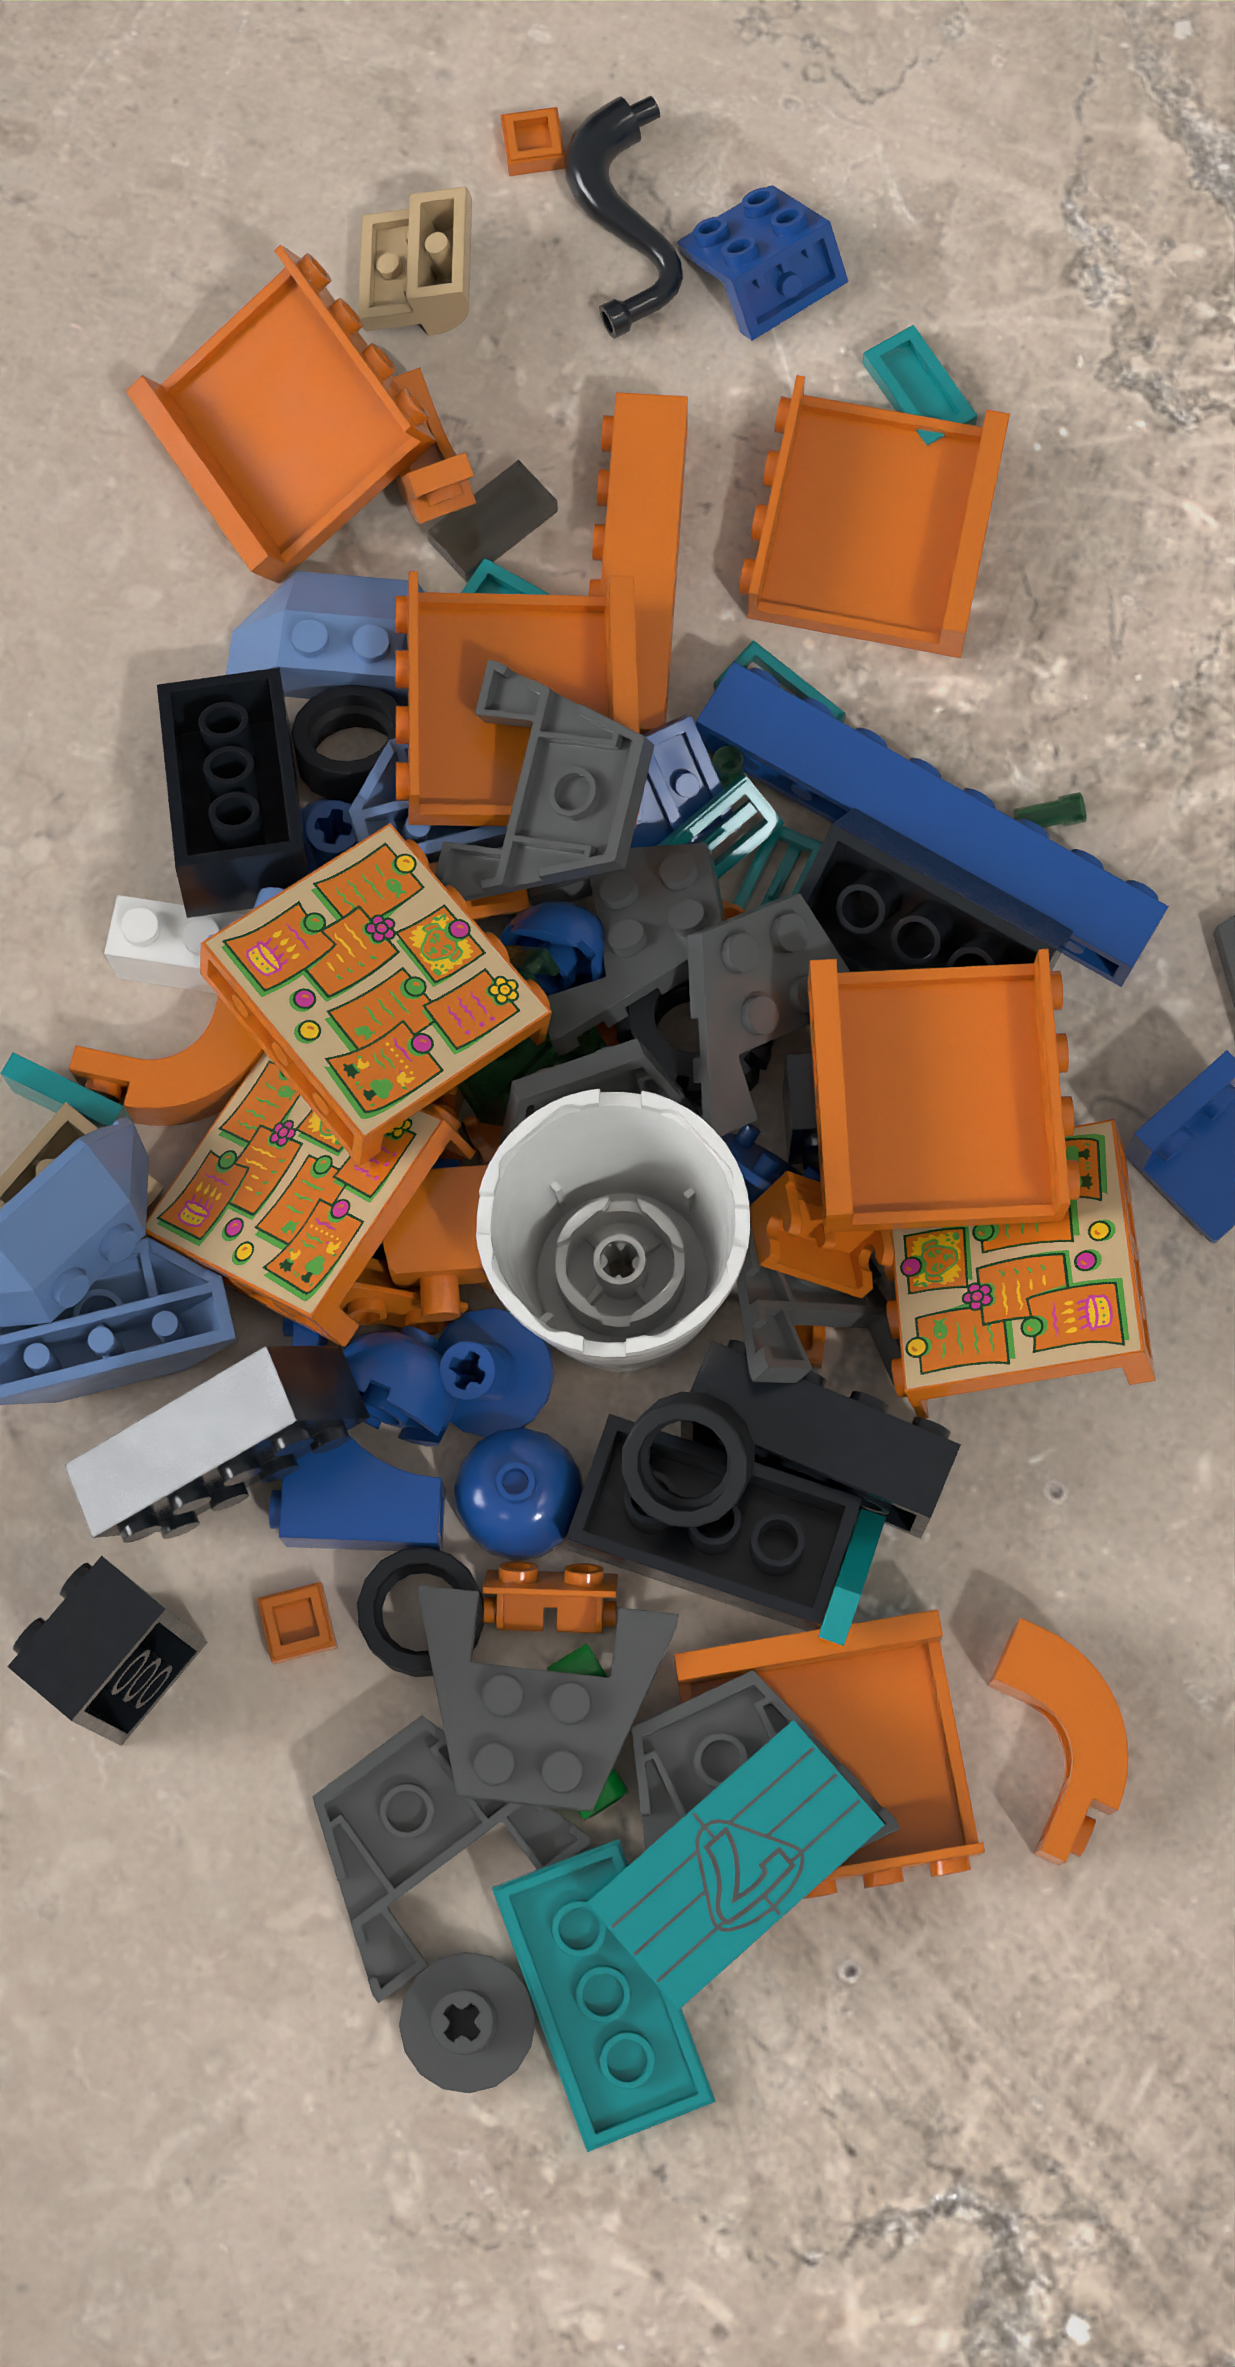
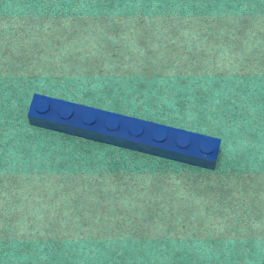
[695,662,1169,987]

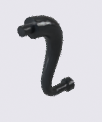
[564,96,683,339]

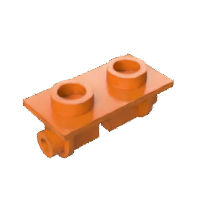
[339,1258,468,1335]
[483,1561,618,1634]

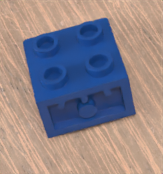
[677,185,849,341]
[1125,1050,1235,1243]

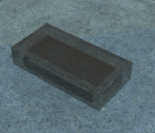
[427,460,558,583]

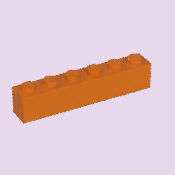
[588,392,688,735]

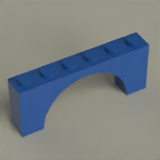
[269,1159,461,1551]

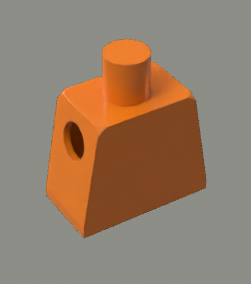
[382,1165,488,1321]

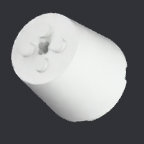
[476,1089,750,1372]

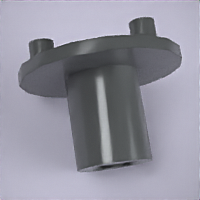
[399,1952,536,2093]

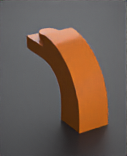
[392,367,476,524]
[69,996,264,1126]
[988,1618,1129,1865]

